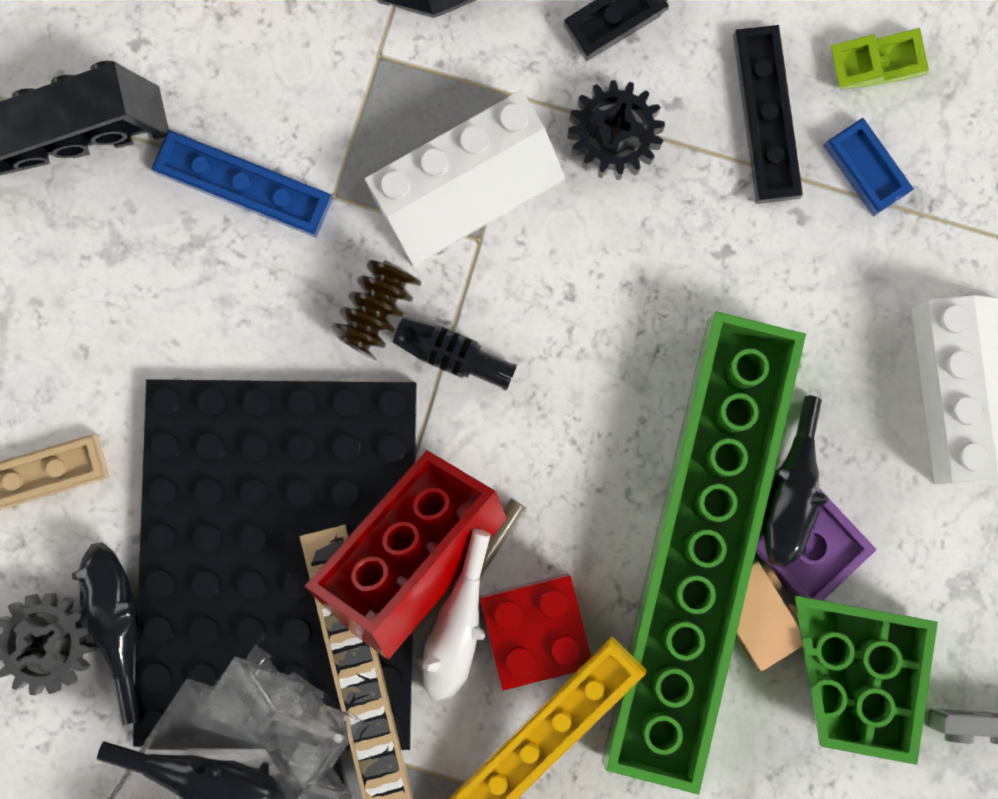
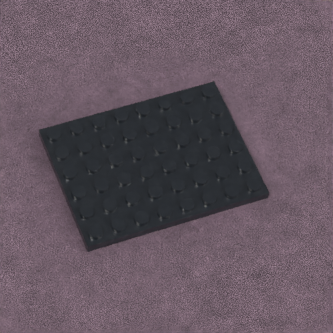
[133,379,417,750]

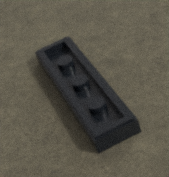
[733,25,803,204]

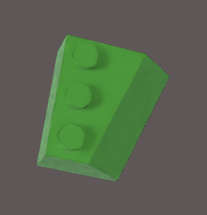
[794,596,938,765]

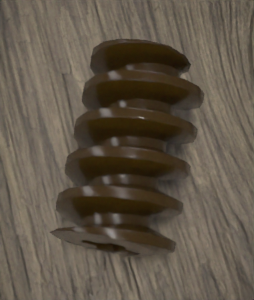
[330,260,422,361]

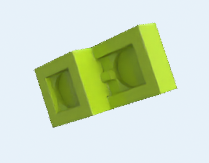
[831,28,929,90]

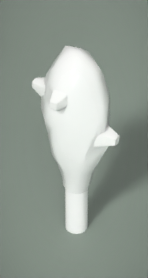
[416,529,491,703]

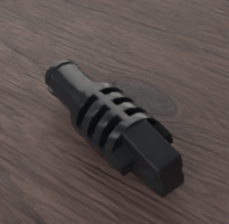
[392,316,517,391]

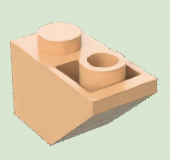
[735,561,803,672]

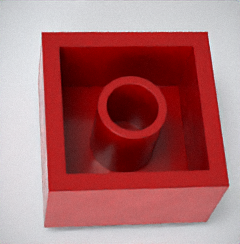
[480,573,591,691]

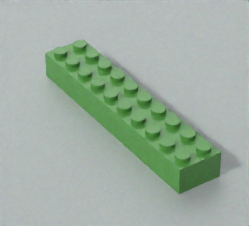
[601,311,806,795]

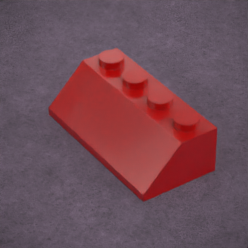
[305,450,507,660]

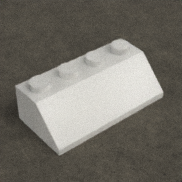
[364,89,565,267]
[911,295,998,485]

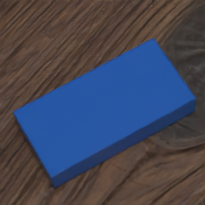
[823,118,914,217]

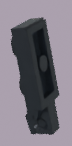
[564,0,669,62]

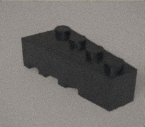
[0,61,169,176]

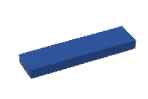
[151,130,333,238]

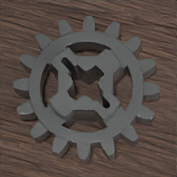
[0,593,96,695]

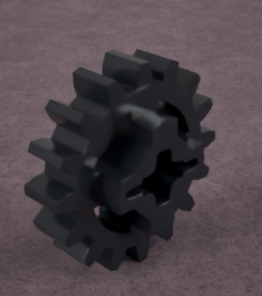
[567,80,665,180]

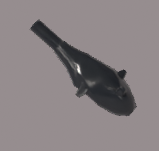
[761,395,828,567]
[72,542,141,726]
[97,741,285,799]

